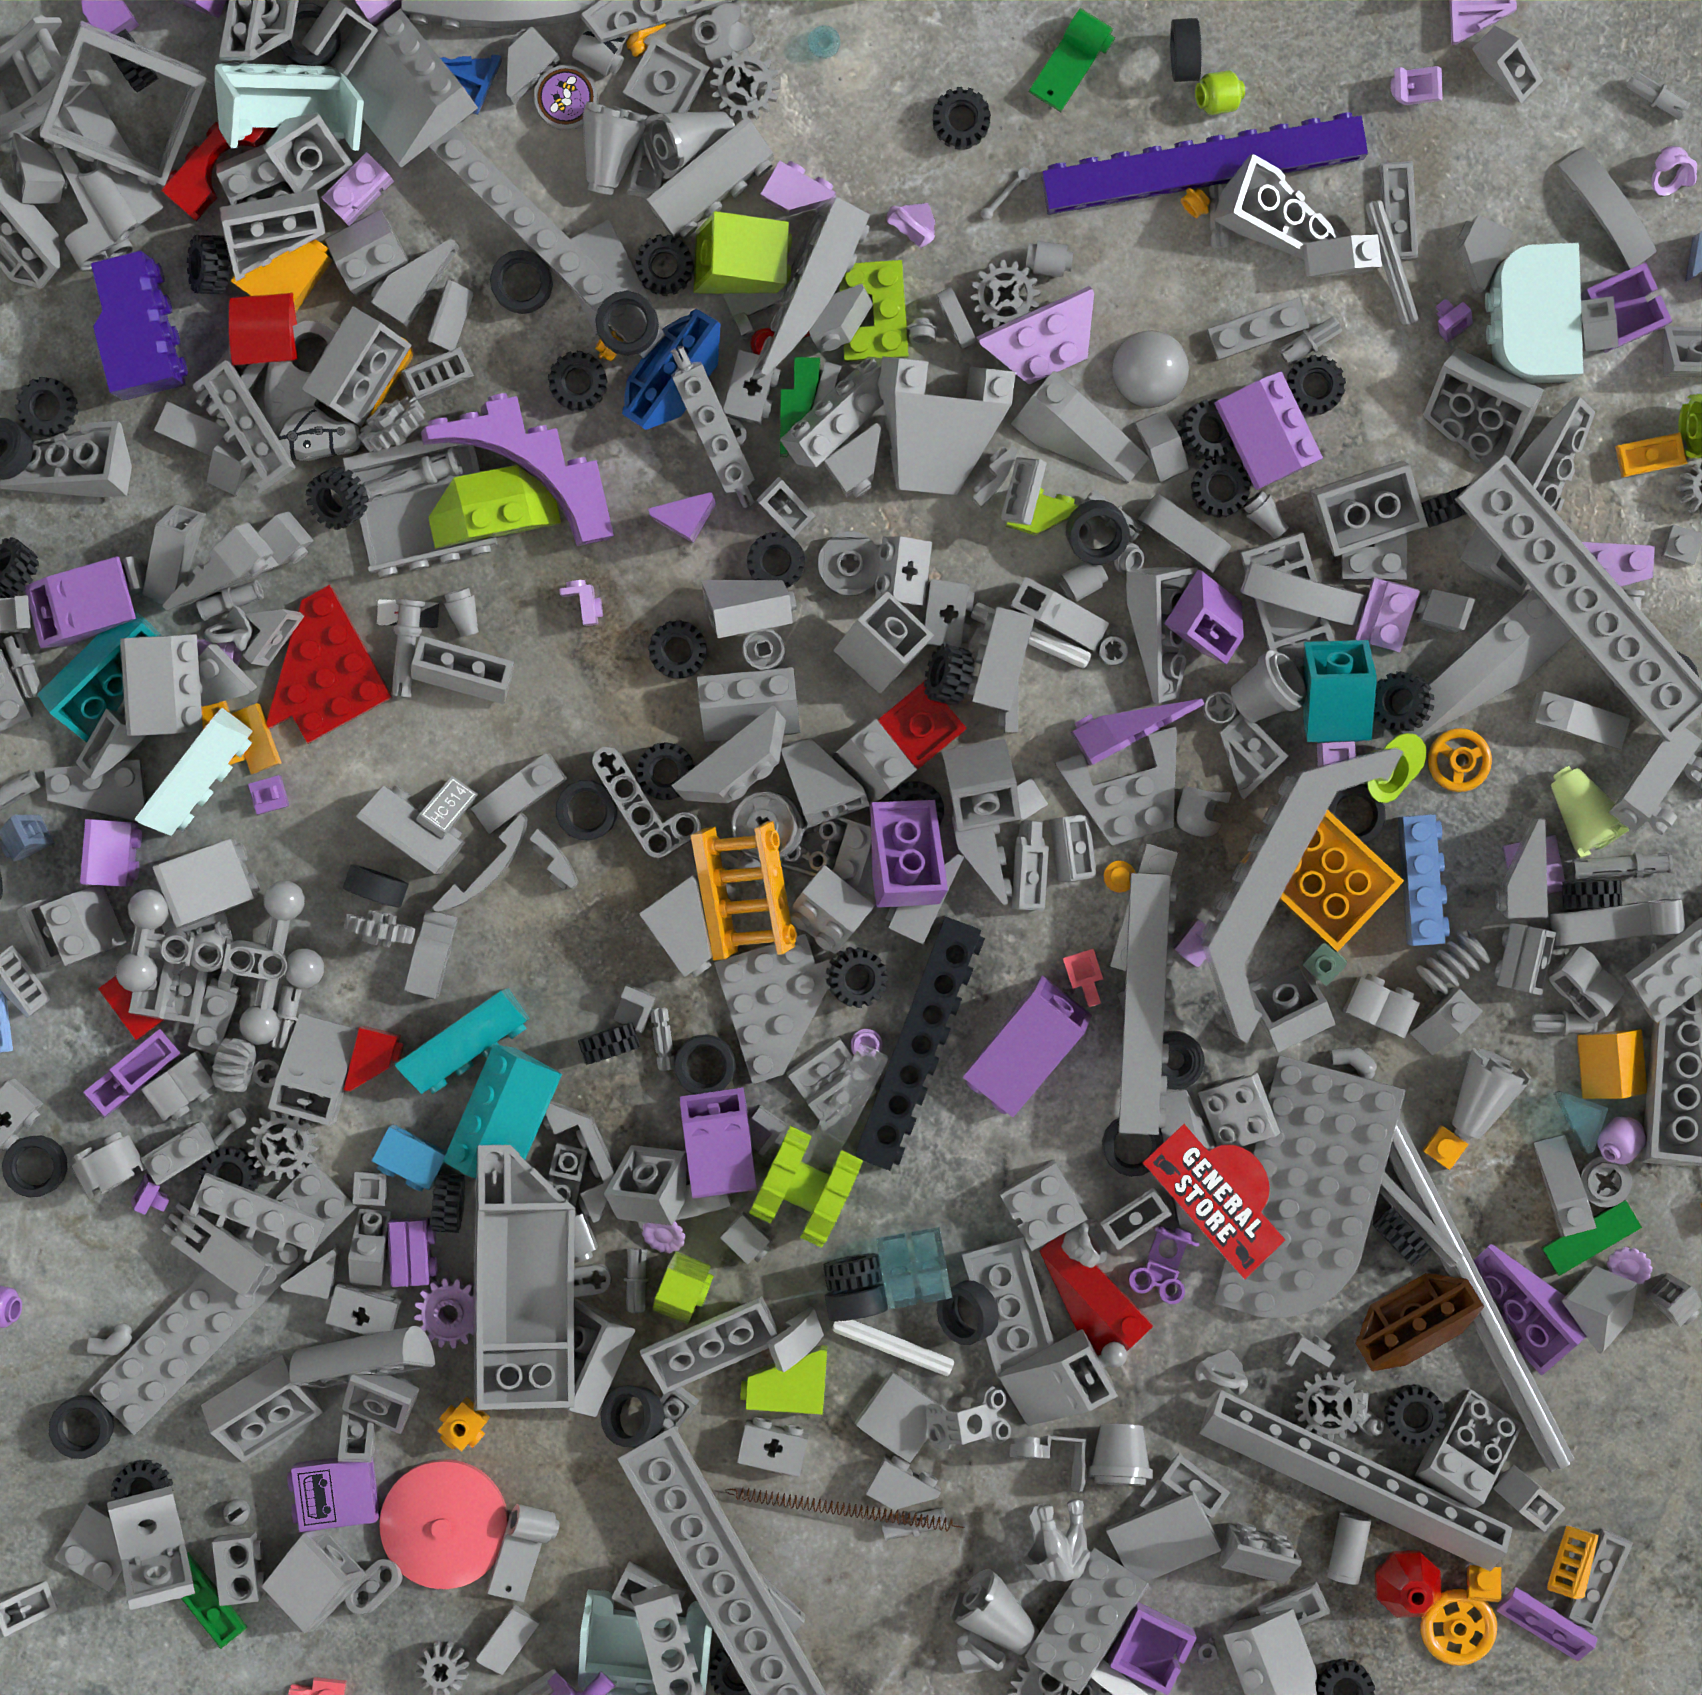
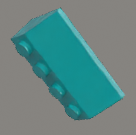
[37,610,162,743]
[395,988,530,1094]
[443,1044,562,1179]

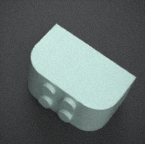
[1485,243,1583,384]

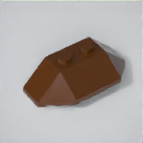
[1355,1273,1484,1372]

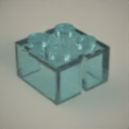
[876,1227,952,1309]

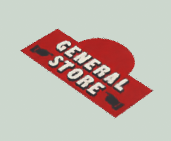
[1143,1124,1285,1280]

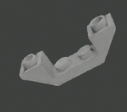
[542,1100,616,1223]

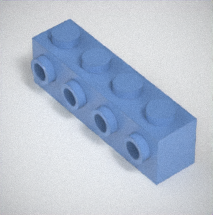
[1397,814,1450,946]

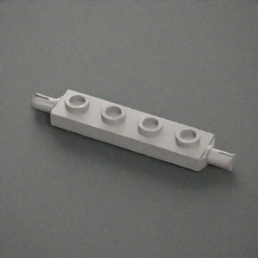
[671,346,755,508]

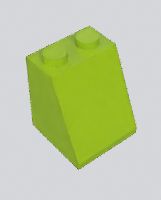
[693,211,792,294]

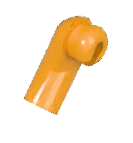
[626,23,666,58]

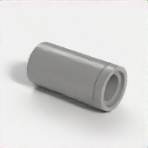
[1327,1512,1371,1585]

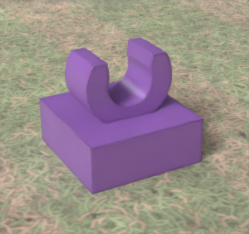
[1435,299,1473,343]
[248,775,290,815]
[131,1173,169,1215]

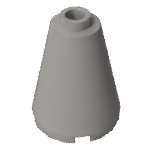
[643,111,735,179]
[1452,1048,1531,1141]
[950,1569,1039,1655]

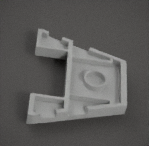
[1055,727,1177,846]

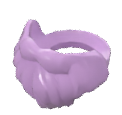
[1651,146,1697,196]
[886,203,935,248]

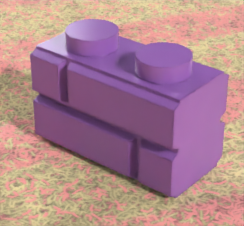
[387,1217,438,1287]

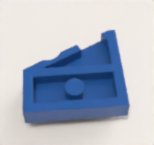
[440,55,502,115]

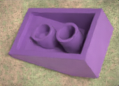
[871,800,948,907]

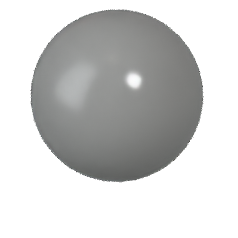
[1112,330,1189,408]

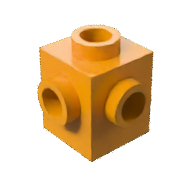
[437,1396,490,1452]

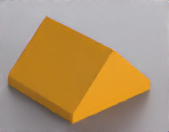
[1577,1029,1647,1099]

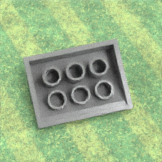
[346,9,478,168]

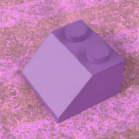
[80,819,142,887]

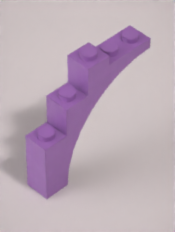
[421,393,614,546]

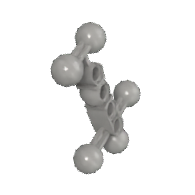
[116,881,324,1045]

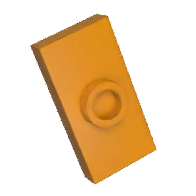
[1615,432,1687,478]

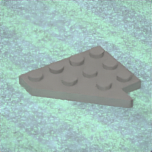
[714,933,838,1084]

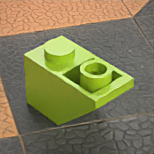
[1006,488,1078,536]

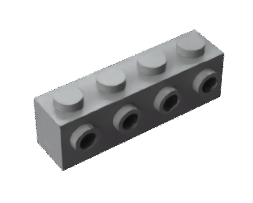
[780,357,884,468]

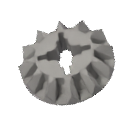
[1580,1156,1632,1207]

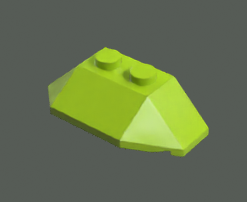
[428,465,561,549]

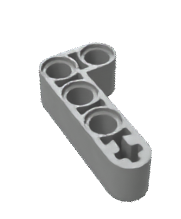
[593,747,701,858]
[1550,898,1686,946]

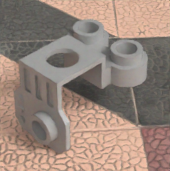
[925,1386,1011,1450]
[1010,1436,1087,1492]

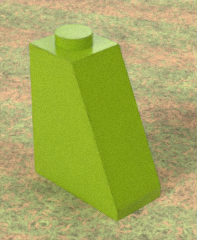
[740,1345,828,1415]

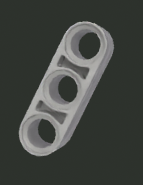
[1137,493,1232,574]

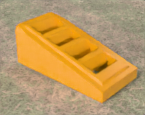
[1547,1525,1598,1599]

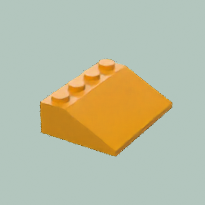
[1239,809,1404,952]

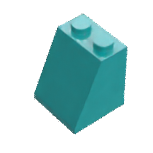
[1303,640,1377,743]

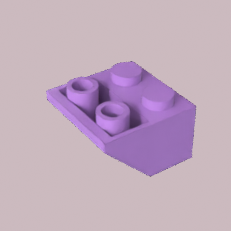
[1164,569,1244,664]

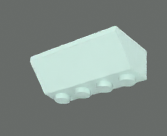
[134,708,253,836]

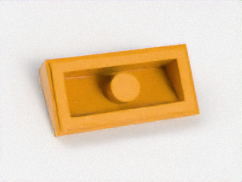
[231,703,282,775]

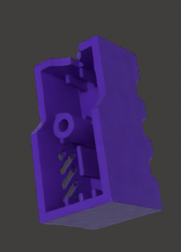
[91,251,188,401]

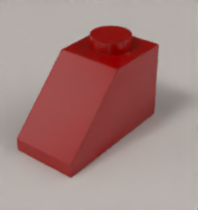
[344,1026,404,1091]

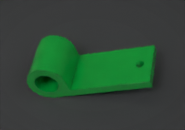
[1029,8,1116,113]

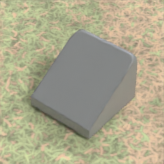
[1017,777,1048,821]

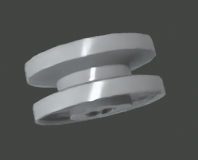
[731,792,804,859]

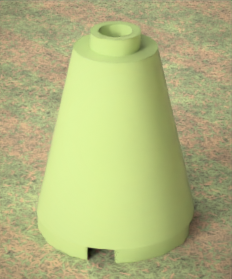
[1551,766,1629,859]

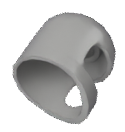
[1176,785,1231,837]

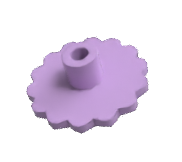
[642,1221,685,1253]
[1607,1247,1653,1284]

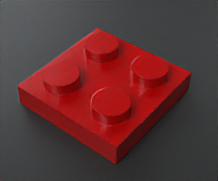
[878,680,967,770]

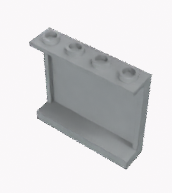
[343,440,498,578]

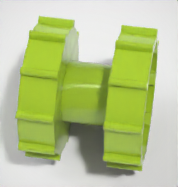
[749,1126,863,1248]

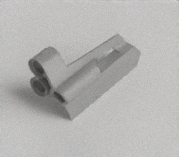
[51,89,163,271]

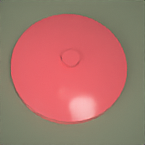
[379,1459,509,1589]

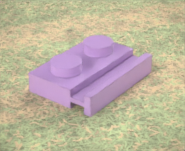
[1354,577,1420,652]

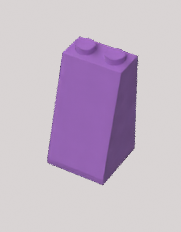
[963,975,1092,1117]

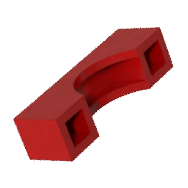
[161,121,278,222]

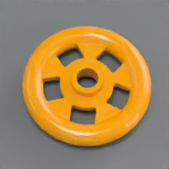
[1420,1589,1497,1666]

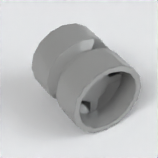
[743,628,786,671]

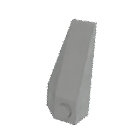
[0,421,132,497]

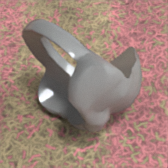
[204,606,253,651]
[1061,1219,1107,1268]
[1195,1349,1248,1396]
[957,1630,1006,1674]

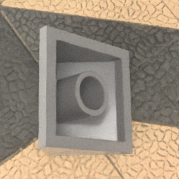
[264,113,354,193]
[1663,326,1702,378]
[1562,1266,1637,1354]

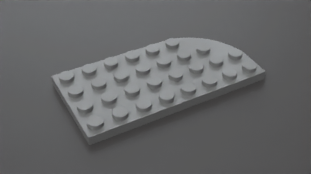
[1214,1055,1406,1318]

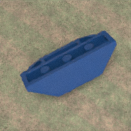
[622,308,721,430]

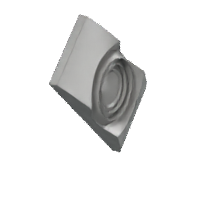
[1240,532,1334,668]

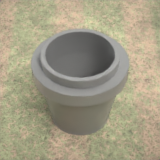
[1231,650,1307,723]
[1088,1424,1153,1486]

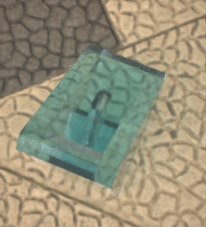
[1553,1091,1609,1154]

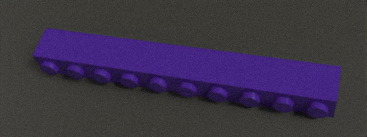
[1041,112,1368,215]

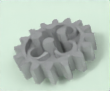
[343,910,415,947]

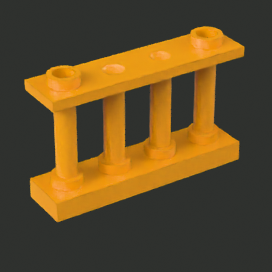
[690,821,797,960]

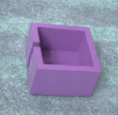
[1581,262,1673,353]
[1108,1602,1197,1695]

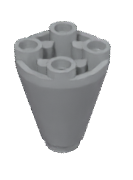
[583,101,648,195]

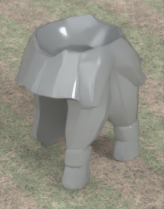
[1022,1499,1091,1582]

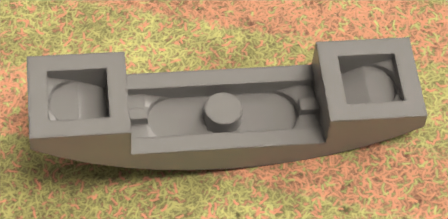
[1556,147,1657,270]
[1240,561,1367,626]
[432,814,528,912]

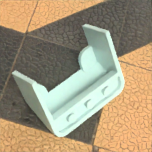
[214,63,364,151]

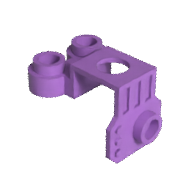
[1128,1225,1199,1304]

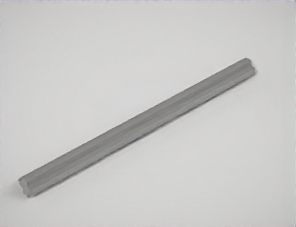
[1388,1117,1575,1472]

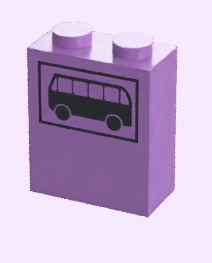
[287,1457,380,1532]

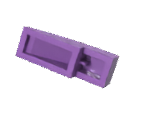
[83,1029,180,1119]

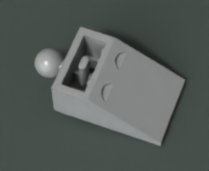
[998,1329,1127,1426]

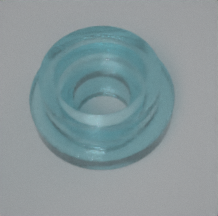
[808,25,840,59]

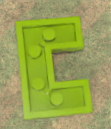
[839,260,909,362]

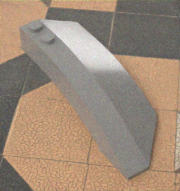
[473,1145,576,1411]

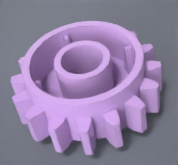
[414,1276,474,1348]

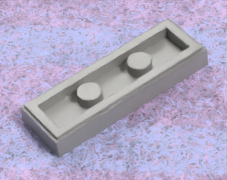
[1379,161,1418,260]
[1564,1528,1633,1631]

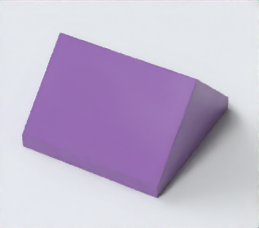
[648,492,716,543]

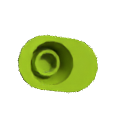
[1362,733,1426,803]

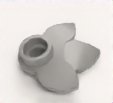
[692,3,756,68]

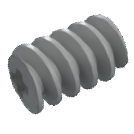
[1416,930,1490,995]

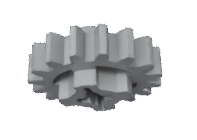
[710,48,780,120]
[970,260,1041,329]
[358,396,425,452]
[247,1111,319,1180]
[1295,1370,1366,1442]

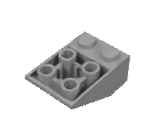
[216,142,294,205]
[780,803,875,895]
[268,1013,358,1126]
[1415,1389,1523,1509]
[1218,1522,1302,1584]

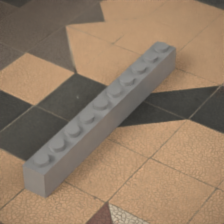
[427,126,665,359]
[1199,1390,1513,1571]

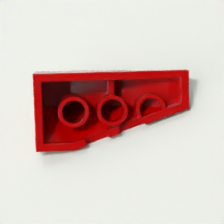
[1039,1232,1153,1356]

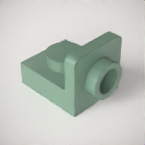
[1302,942,1347,986]

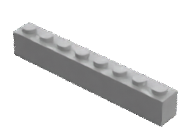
[1118,873,1176,1135]

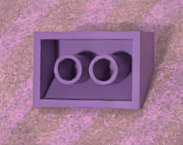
[1214,371,1323,490]

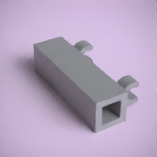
[1609,728,1702,835]

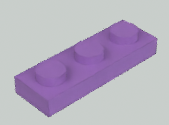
[1496,1587,1598,1661]

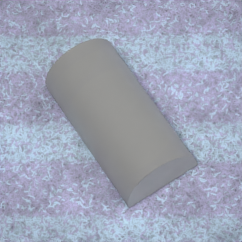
[289,1326,435,1388]

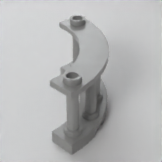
[0,16,91,145]

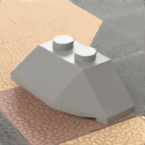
[219,0,298,60]
[0,178,60,289]
[672,705,786,804]

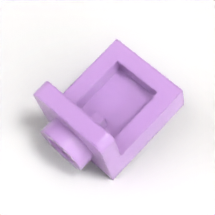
[1391,66,1443,105]
[559,580,603,626]

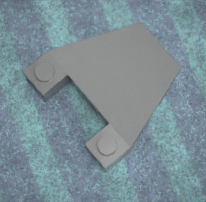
[879,356,1016,495]
[162,511,314,611]

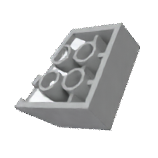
[1423,348,1544,468]

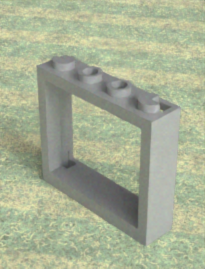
[40,21,207,186]

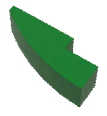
[780,357,821,457]

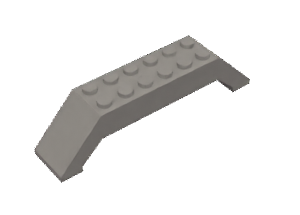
[1201,748,1403,1043]

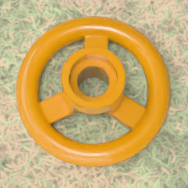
[1428,728,1492,792]

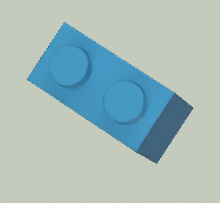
[372,1124,447,1192]

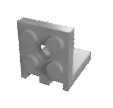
[107,1486,195,1611]

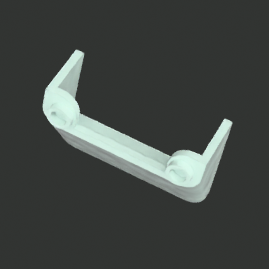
[578,1589,713,1695]

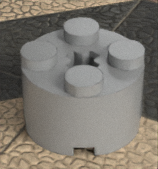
[71,1132,147,1200]

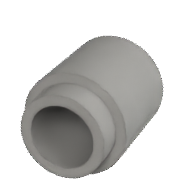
[1026,241,1073,277]
[1058,562,1109,602]

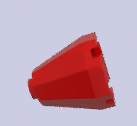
[1374,1550,1441,1618]

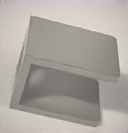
[302,0,378,76]

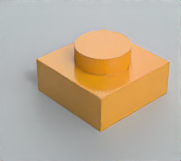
[1422,1125,1469,1170]
[1467,1565,1501,1602]

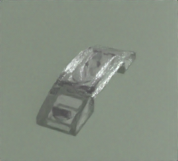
[805,1042,889,1167]

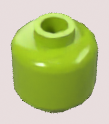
[1195,70,1245,115]

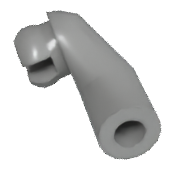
[87,1323,132,1355]

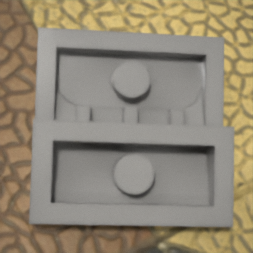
[129,952,208,1025]
[786,1036,878,1129]
[854,1371,939,1463]
[1138,1453,1230,1519]

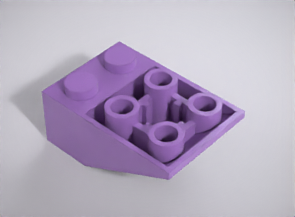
[25,557,136,648]
[680,1088,757,1199]

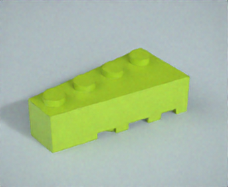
[652,1251,714,1324]

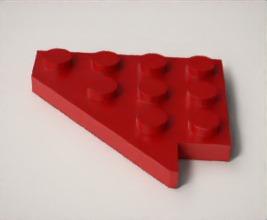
[266,585,393,744]

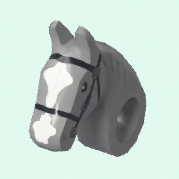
[264,321,362,461]

